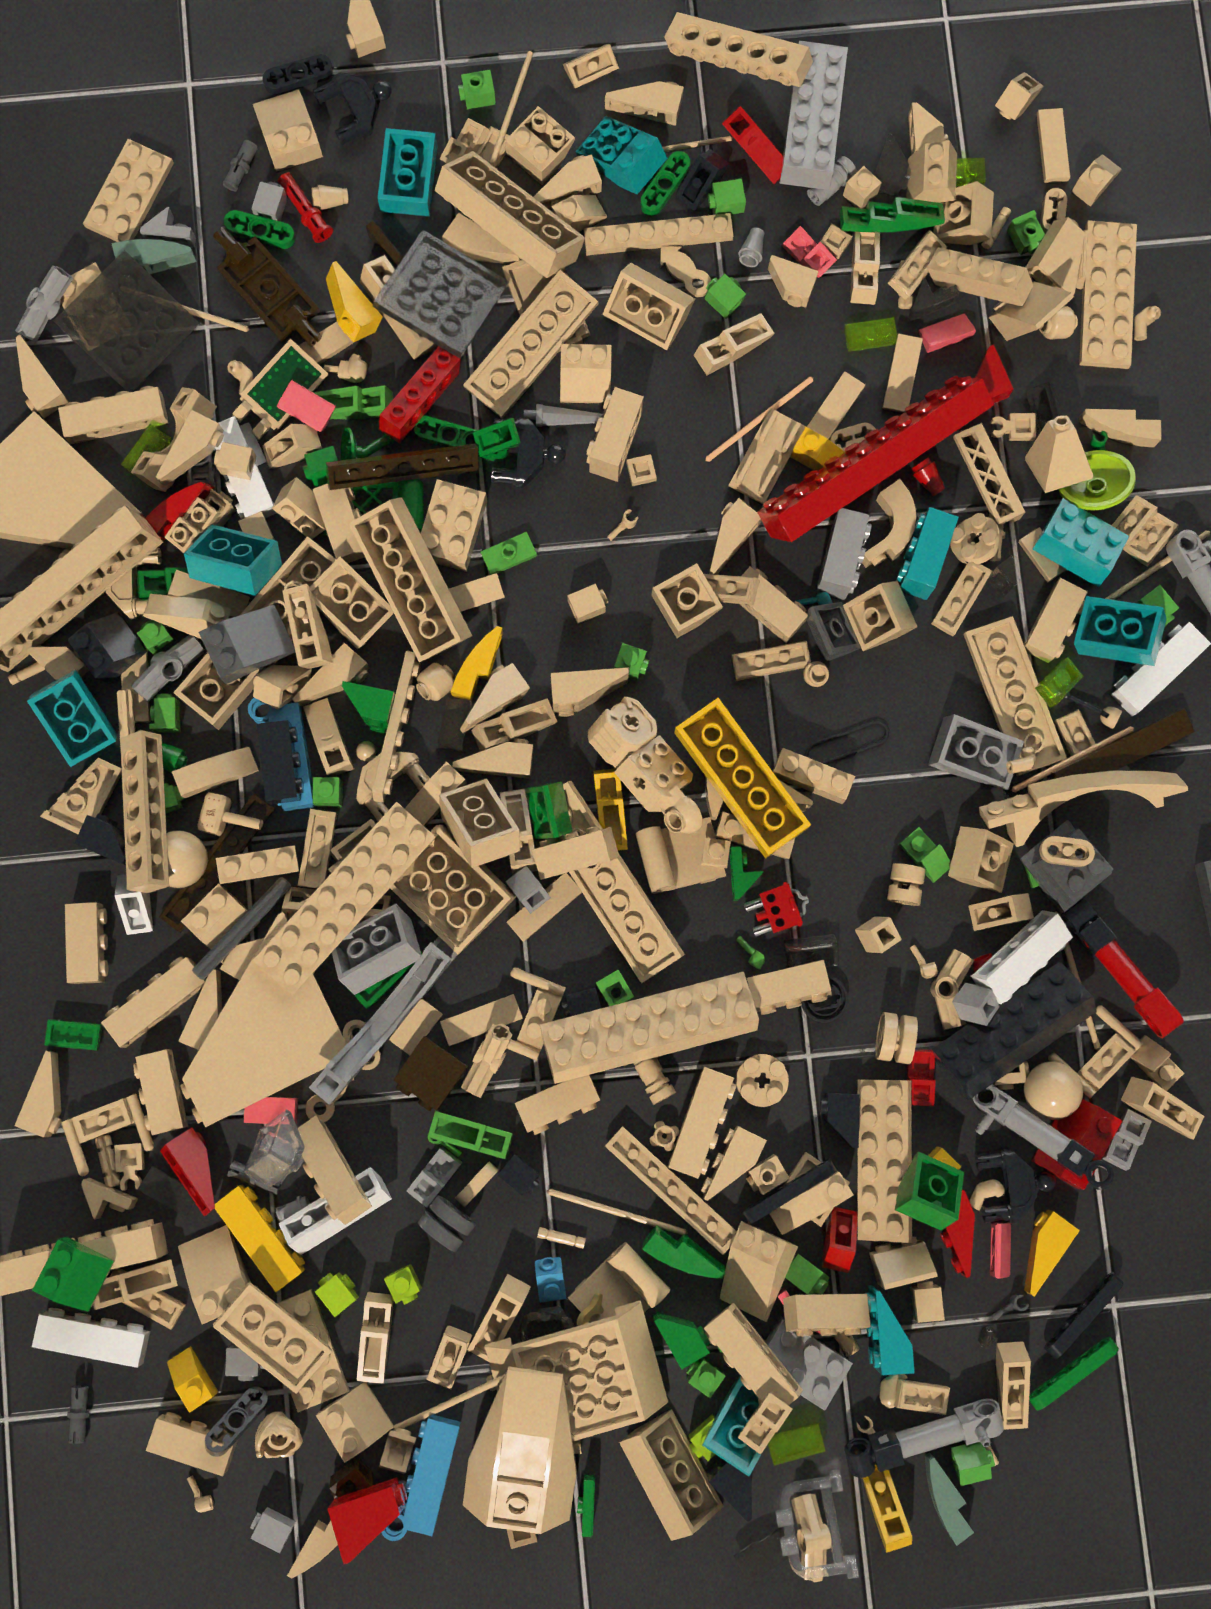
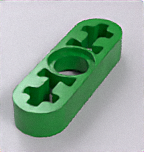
[640,151,690,216]
[224,210,296,249]

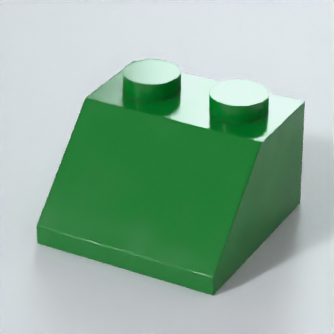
[342,681,395,733]
[895,1152,964,1230]
[32,1237,115,1312]
[652,1312,711,1370]

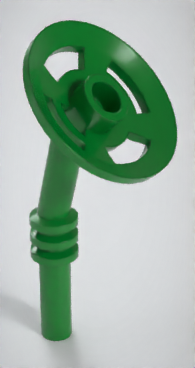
[341,428,395,460]

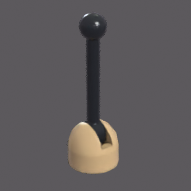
[1061,690,1122,729]

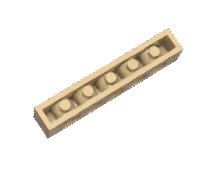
[664,12,813,87]
[120,730,169,893]

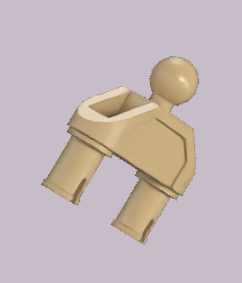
[106,548,162,619]
[356,741,430,821]

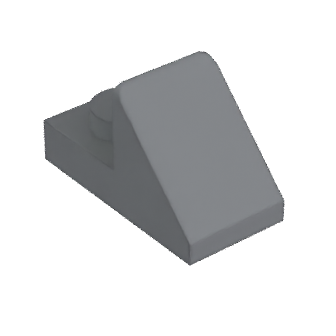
[140,207,196,248]

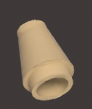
[311,185,348,210]

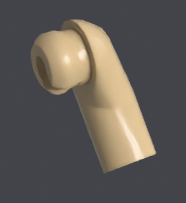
[1134,306,1161,341]
[880,1374,907,1409]

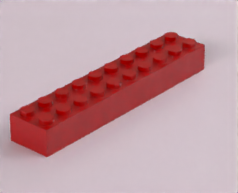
[757,376,995,542]

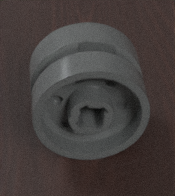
[417,1195,476,1252]

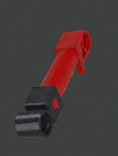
[1061,899,1184,1038]

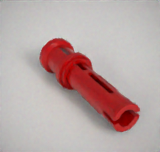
[278,172,333,243]

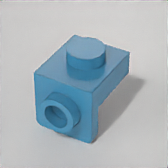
[535,1257,566,1303]

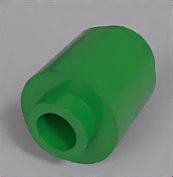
[162,742,188,773]

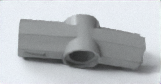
[15,265,73,343]
[131,635,204,702]

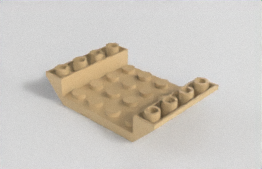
[485,1300,668,1441]

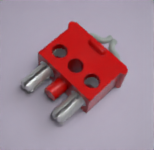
[744,882,809,936]

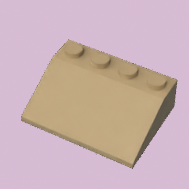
[390,825,517,954]

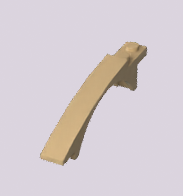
[979,771,1188,847]

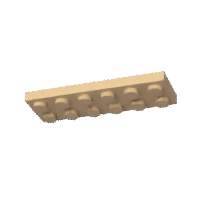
[1079,220,1137,369]
[463,270,599,419]
[963,616,1067,776]
[858,1080,912,1243]

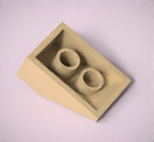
[253,89,323,172]
[989,281,1074,341]
[309,556,394,649]
[551,667,629,717]
[720,1221,798,1322]
[178,1225,251,1324]

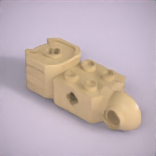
[588,697,702,834]

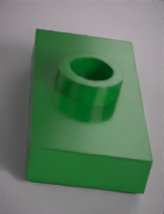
[44,1019,102,1051]
[577,1475,595,1537]

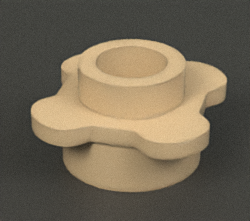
[650,1121,679,1151]

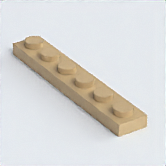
[584,213,734,256]
[372,651,421,803]
[605,1126,737,1255]

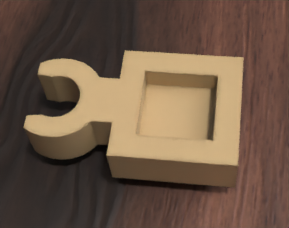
[991,413,1036,441]
[114,1143,145,1191]

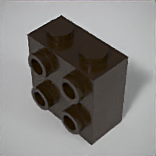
[394,1036,469,1111]

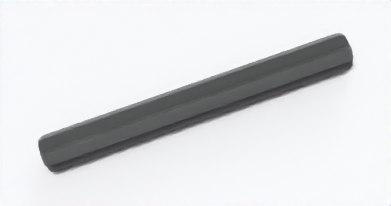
[192,877,291,980]

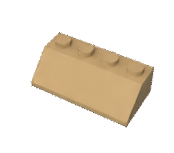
[619,1409,724,1541]

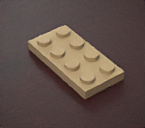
[83,139,174,242]
[213,1281,332,1394]
[277,1289,350,1412]

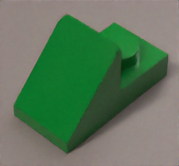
[473,418,521,457]
[729,846,764,901]

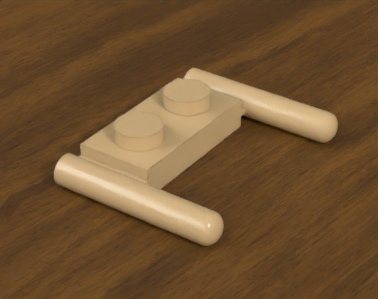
[485,967,566,1061]
[1048,1005,1144,1099]
[61,1094,154,1176]

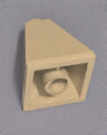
[1025,415,1093,493]

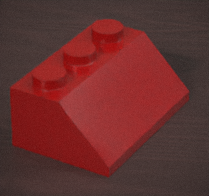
[1031,1099,1122,1190]

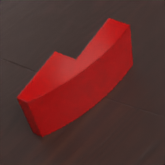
[907,1049,936,1106]

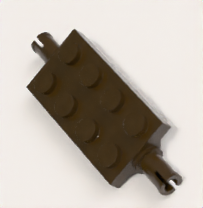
[213,227,322,347]

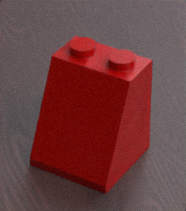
[328,1477,408,1565]

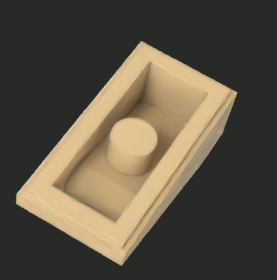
[426,1326,472,1389]

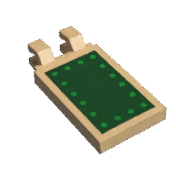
[232,339,329,440]

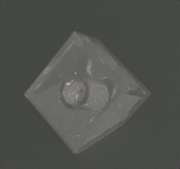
[243,1109,305,1188]

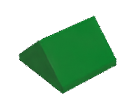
[525,781,573,839]

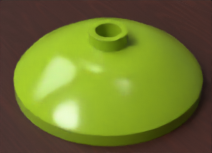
[1058,450,1136,510]

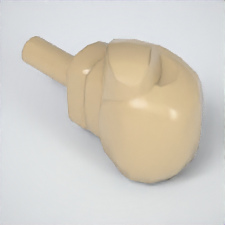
[324,354,368,383]

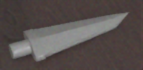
[523,404,604,427]

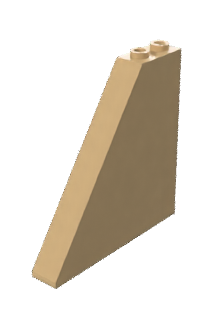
[0,411,145,549]
[180,912,347,1127]

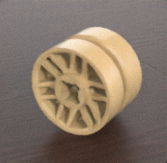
[875,1012,918,1064]

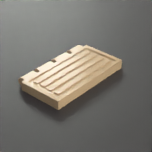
[502,260,590,352]

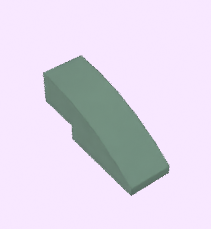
[111,239,197,274]
[925,1452,974,1546]

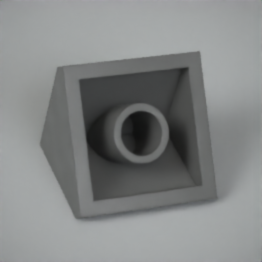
[806,602,861,663]

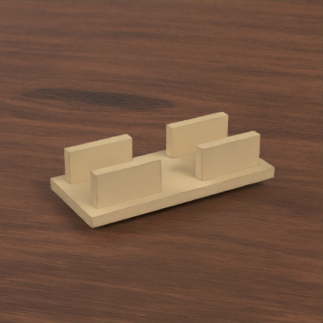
[729,408,806,504]

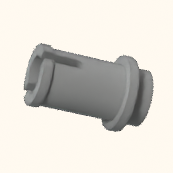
[276,1196,310,1222]

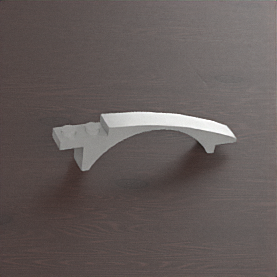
[309,937,458,1105]

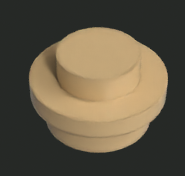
[804,661,829,687]

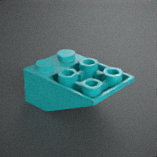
[575,116,668,194]
[864,1285,914,1375]

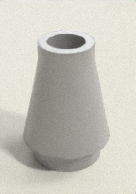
[738,228,765,267]

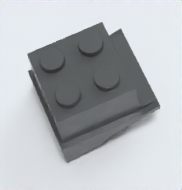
[1020,820,1114,914]

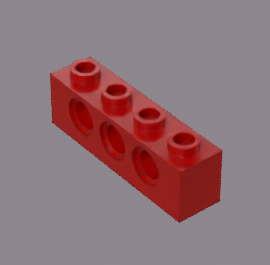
[379,344,461,444]

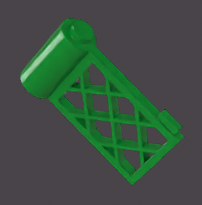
[323,479,424,537]

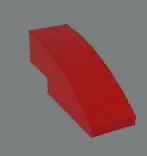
[145,482,214,541]

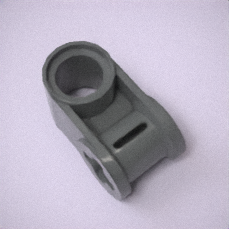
[187,452,217,492]

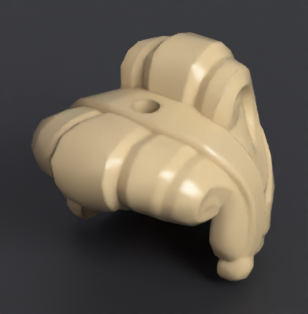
[255,1411,303,1458]

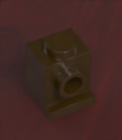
[329,1455,373,1498]

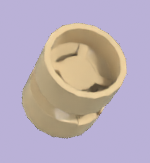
[887,863,926,906]

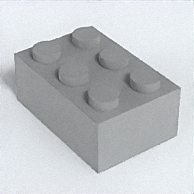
[815,508,872,600]
[332,904,422,995]
[765,1316,853,1411]

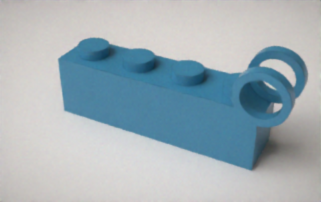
[248,697,316,812]
[381,1415,461,1541]

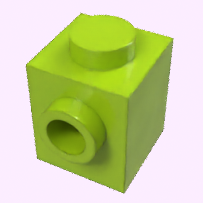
[384,1264,422,1305]
[315,1272,359,1317]
[689,1413,715,1461]

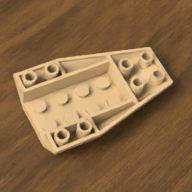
[463,1366,577,1534]

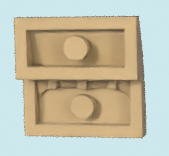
[1111,495,1178,567]

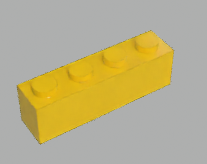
[214,1185,306,1292]

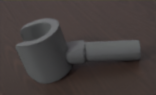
[991,1294,1029,1321]

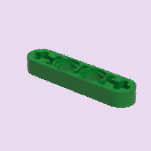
[413,416,509,462]
[1029,1337,1119,1411]

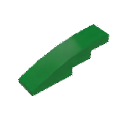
[839,197,945,233]

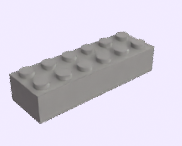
[780,41,848,190]

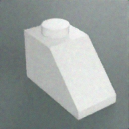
[115,874,153,935]

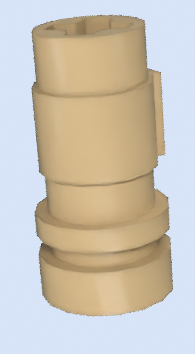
[634,1057,676,1105]

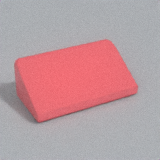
[918,313,976,353]
[277,380,336,432]
[990,1222,1011,1278]

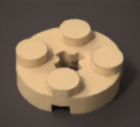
[950,513,1002,564]
[735,1054,789,1107]

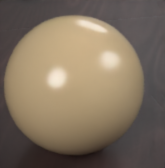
[166,831,208,888]
[1024,1061,1083,1120]

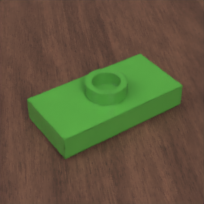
[481,532,537,575]

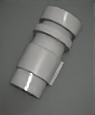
[807,156,858,206]

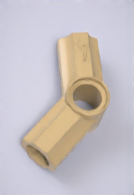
[930,949,974,1030]
[461,1023,512,1098]
[791,1494,832,1582]

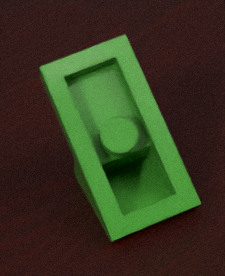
[899,827,951,883]

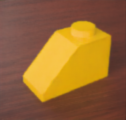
[167,1346,218,1413]

